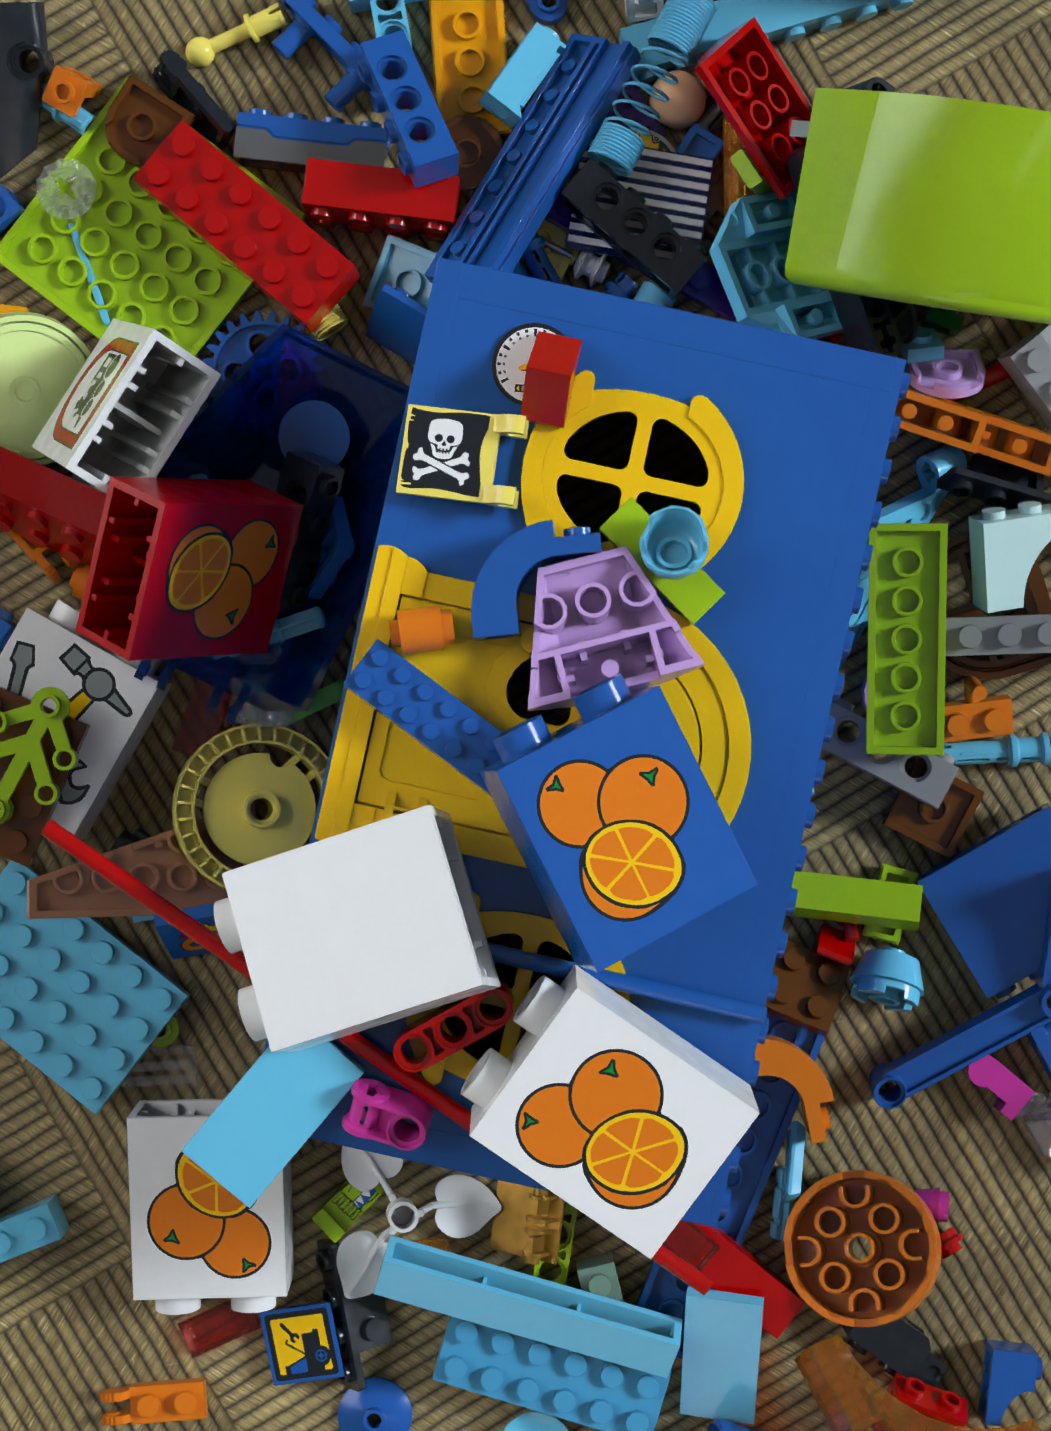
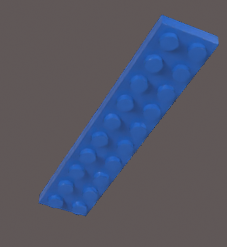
[635,1013,825,1359]

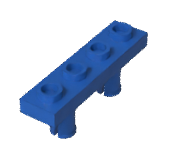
[272,0,393,113]

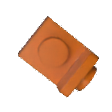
[42,65,103,117]

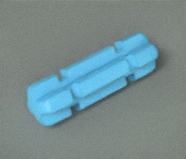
[770,1165,794,1241]

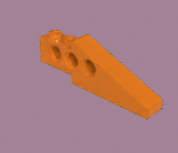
[895,388,1051,477]

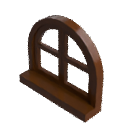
[945,532,1051,680]

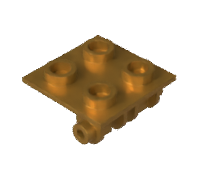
[490,1180,565,1265]

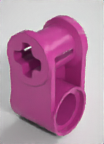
[342,1078,433,1151]

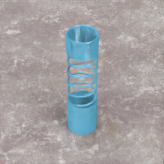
[587,0,717,176]

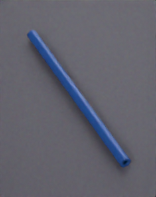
[488,942,767,1024]

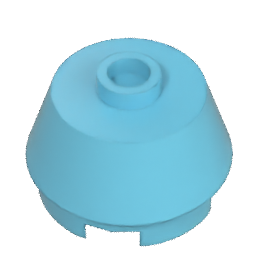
[850,947,925,1012]

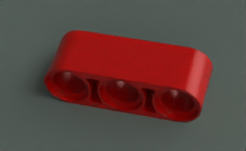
[393,981,514,1072]

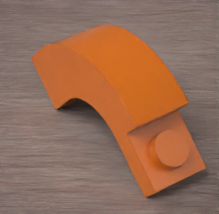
[755,1035,835,1144]

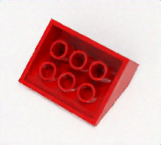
[694,17,812,200]

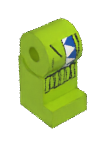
[312,1181,384,1243]

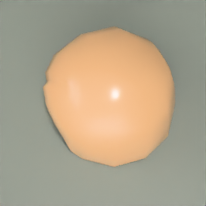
[649,70,707,130]

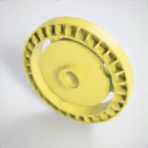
[172,724,328,889]

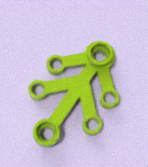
[0,687,79,824]

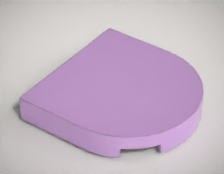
[905,349,986,399]

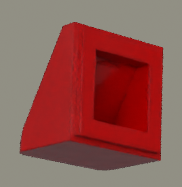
[812,924,856,966]

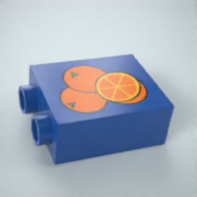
[479,673,758,973]

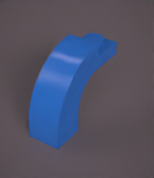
[471,520,602,641]

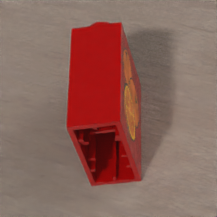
[76,476,304,661]

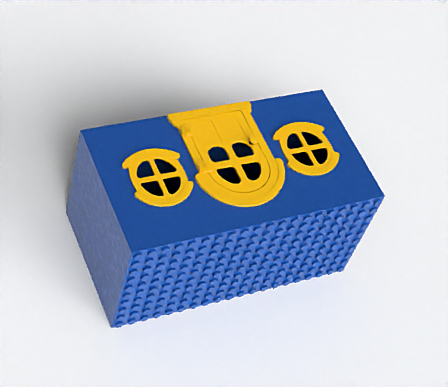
[264,257,910,1228]

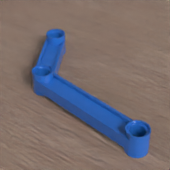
[869,904,1051,1109]

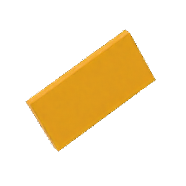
[429,0,512,137]

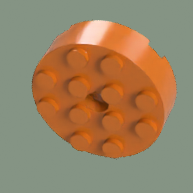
[783,1170,942,1327]

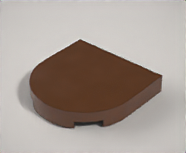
[105,74,196,167]

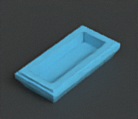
[782,1120,806,1204]

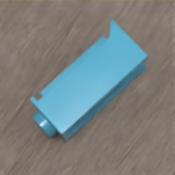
[478,22,566,129]

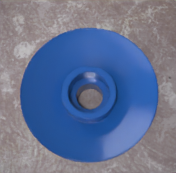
[338,1377,412,1431]

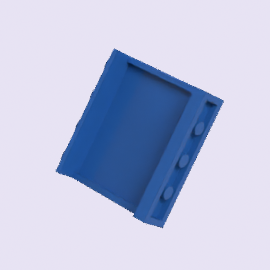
[917,803,1051,999]

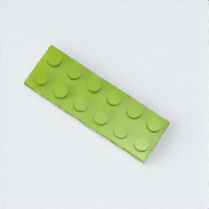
[866,523,948,755]

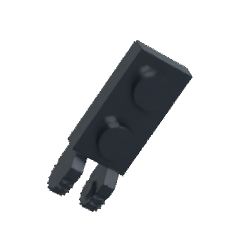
[152,50,237,150]

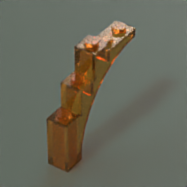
[794,1334,1041,1431]

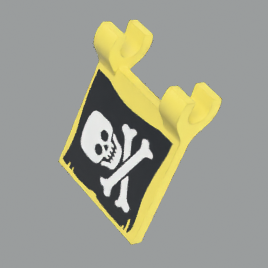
[396,404,529,510]

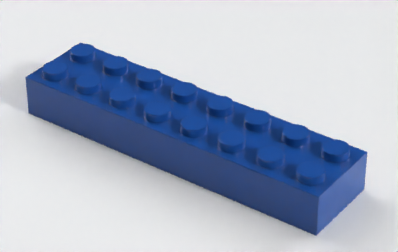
[343,639,502,797]

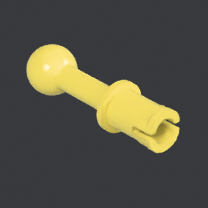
[185,2,289,67]

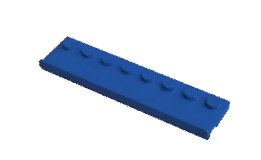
[424,33,641,284]

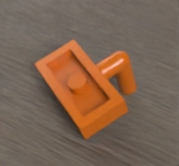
[944,676,1014,743]

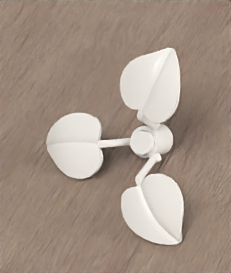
[336,1146,501,1299]

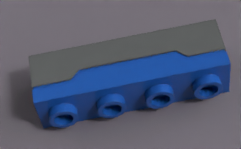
[233,108,389,173]

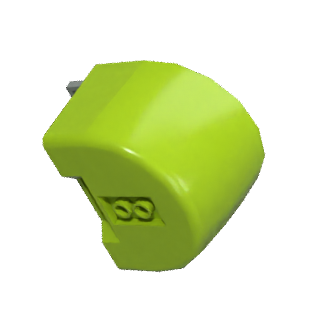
[785,87,1051,325]

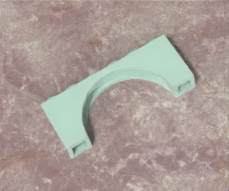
[969,501,1051,613]

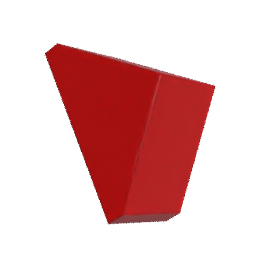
[521,331,583,429]

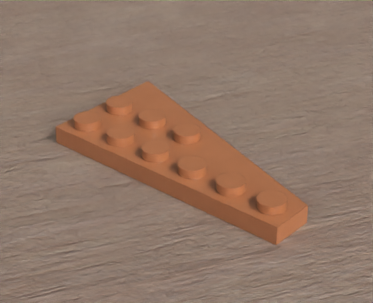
[27,800,255,919]

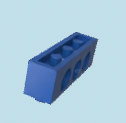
[356,30,459,188]

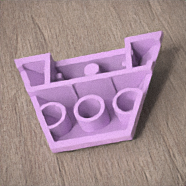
[528,546,705,711]

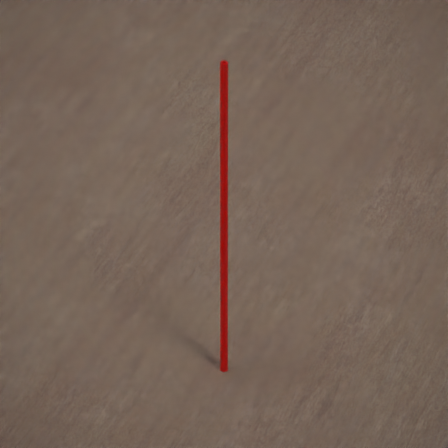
[41,820,714,1295]

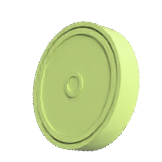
[0,311,91,465]

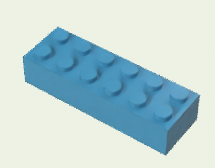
[432,1316,672,1431]

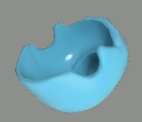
[640,505,709,580]

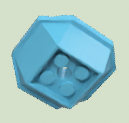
[709,188,843,339]

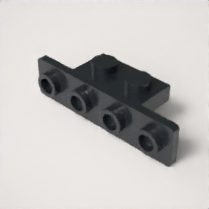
[936,453,1051,509]
[316,1238,392,1392]

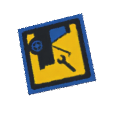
[259,1302,345,1386]

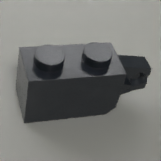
[842,1317,947,1387]

